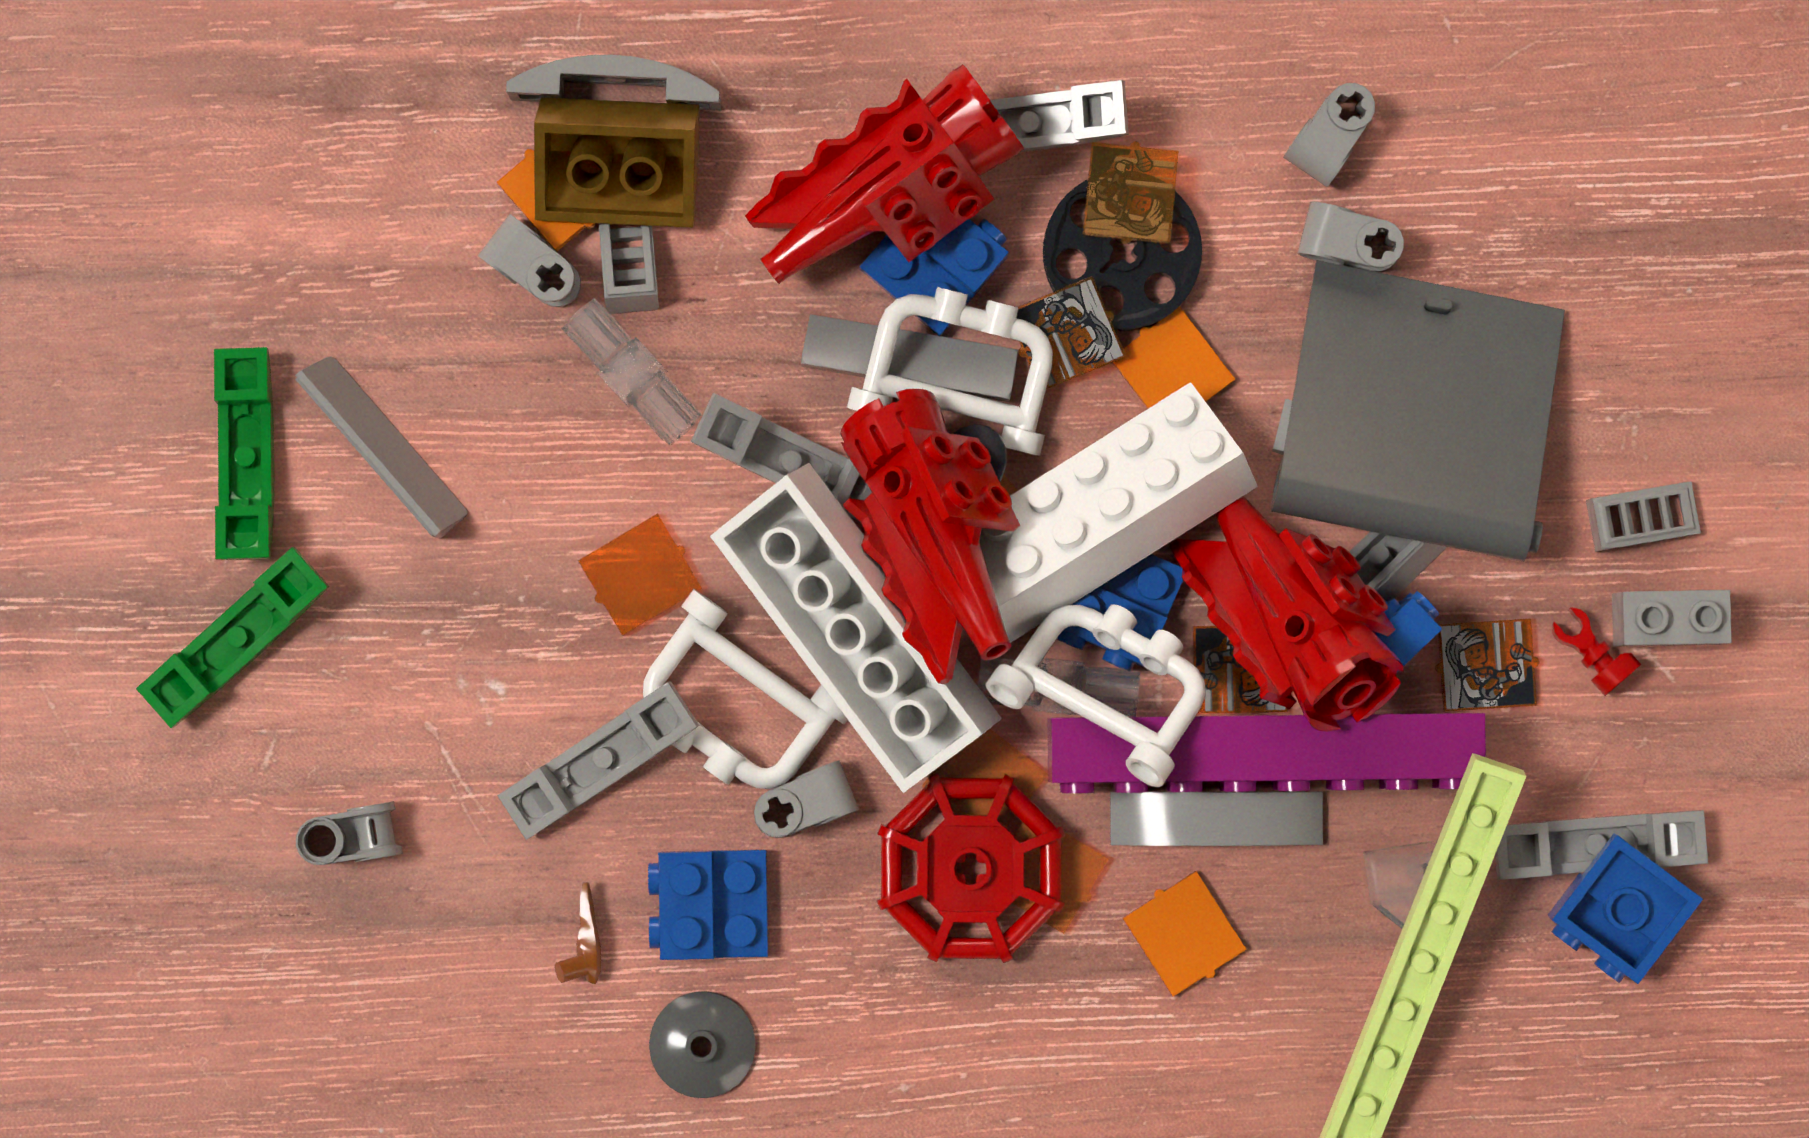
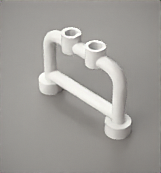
[847,287,1053,456]
[643,589,848,789]
[986,604,1206,787]

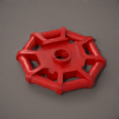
[876,773,1066,963]

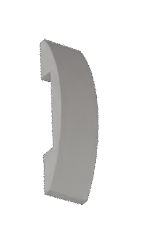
[506,55,722,110]
[991,80,1129,152]
[691,393,872,523]
[497,681,700,840]
[1110,792,1323,846]
[1495,810,1708,880]

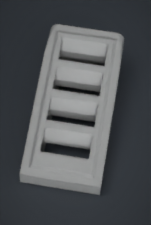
[599,223,659,314]
[1586,481,1701,552]

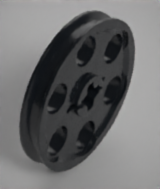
[1043,171,1202,331]

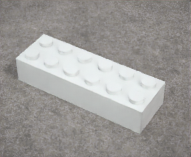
[979,382,1258,643]
[710,463,1002,793]

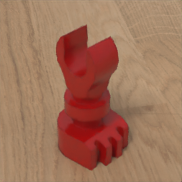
[1552,607,1642,696]

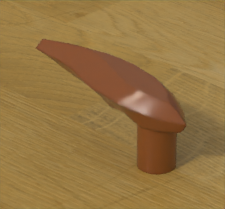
[555,882,601,984]

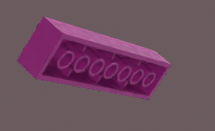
[1047,713,1486,793]

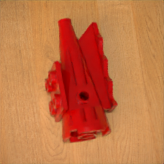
[745,64,1025,284]
[840,389,1020,684]
[1170,496,1404,732]

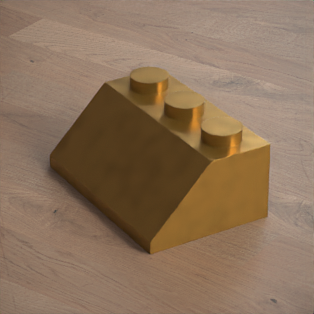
[534,97,699,228]

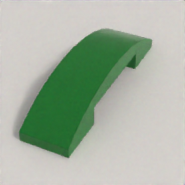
[214,347,274,560]
[136,547,330,728]

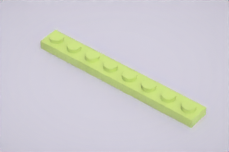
[1319,753,1527,1138]

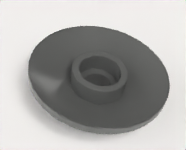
[649,991,756,1098]

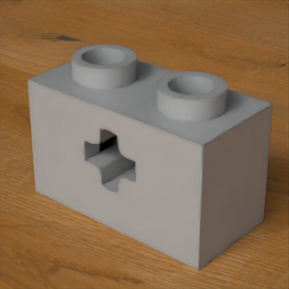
[1612,590,1732,647]

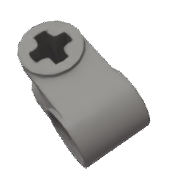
[1283,83,1375,187]
[1297,202,1404,272]
[478,214,581,307]
[754,760,859,838]
[296,801,403,865]

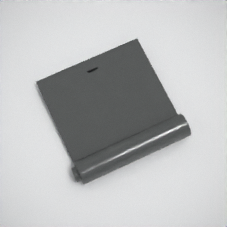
[1271,260,1565,562]

